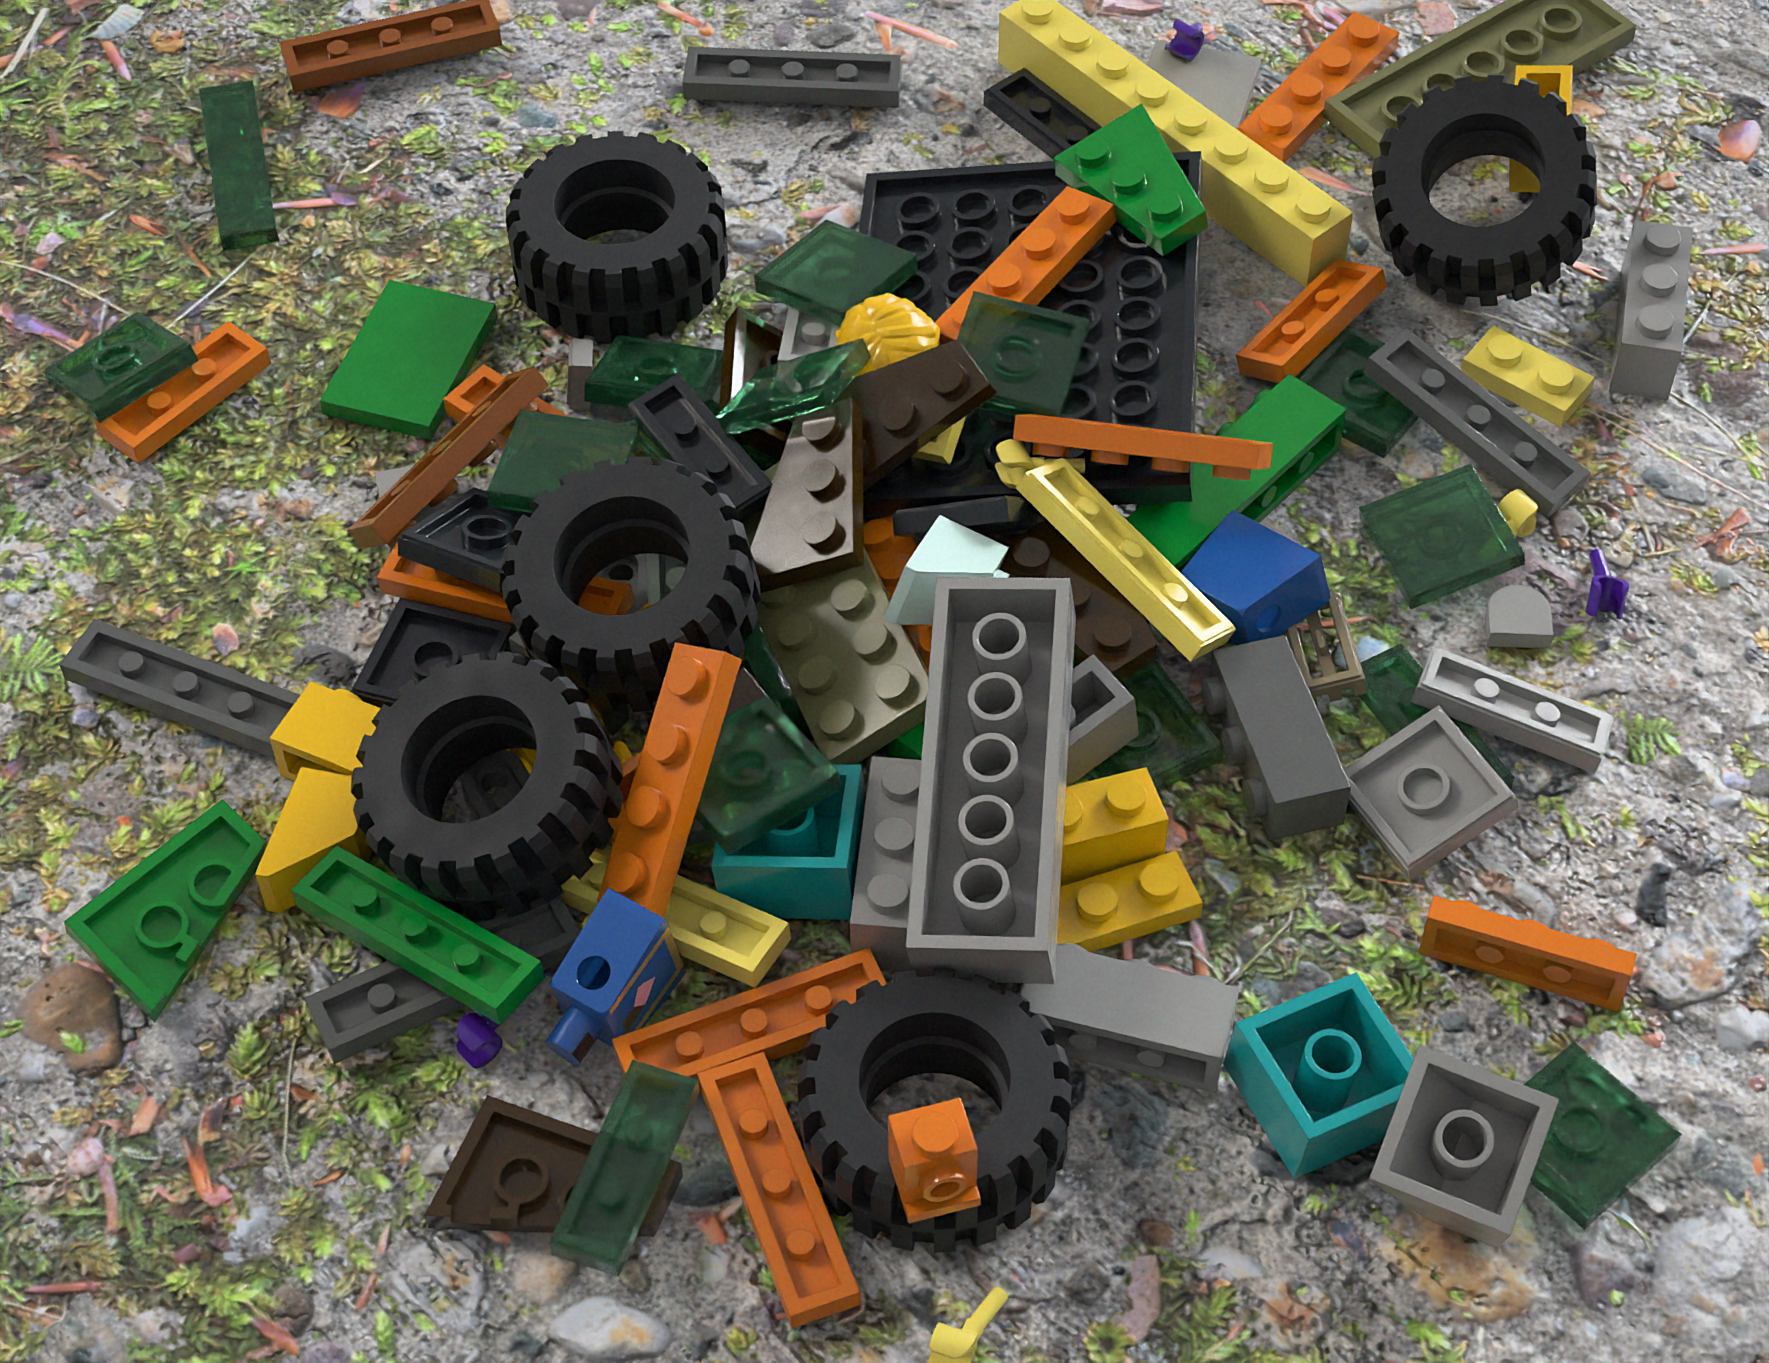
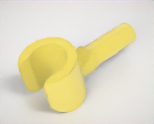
[995,439,1085,489]
[1476,489,1538,568]
[928,1287,1008,1363]

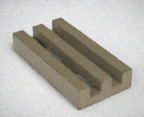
[1284,590,1368,706]

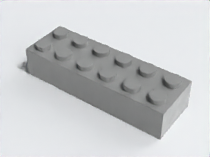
[906,577,1076,984]

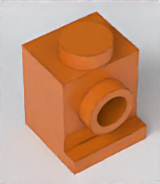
[888,1098,981,1223]

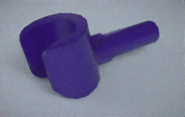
[1164,19,1204,61]
[1585,549,1629,619]
[456,1012,503,1068]

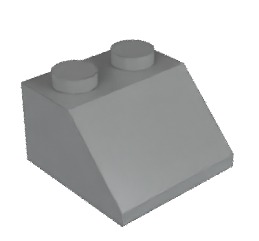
[1368,1044,1559,1248]

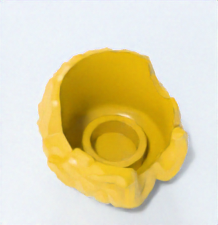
[835,293,940,379]

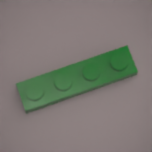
[291,845,545,1025]

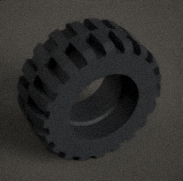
[1372,73,1597,307]
[506,131,728,344]
[501,456,761,712]
[351,652,623,920]
[797,968,1072,1253]

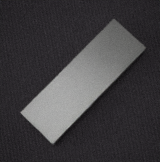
[1411,646,1615,774]

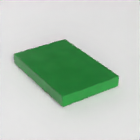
[320,280,498,440]

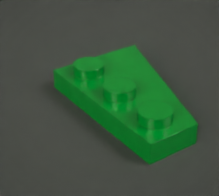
[1053,103,1208,256]
[64,799,267,1023]

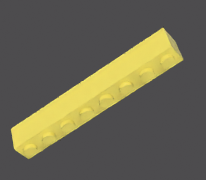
[998,0,1353,288]

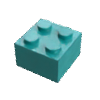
[712,763,866,920]
[1223,972,1414,1179]

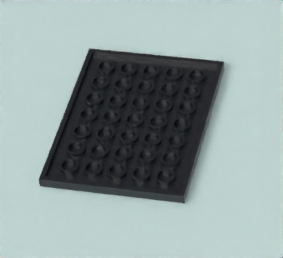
[838,151,1203,517]

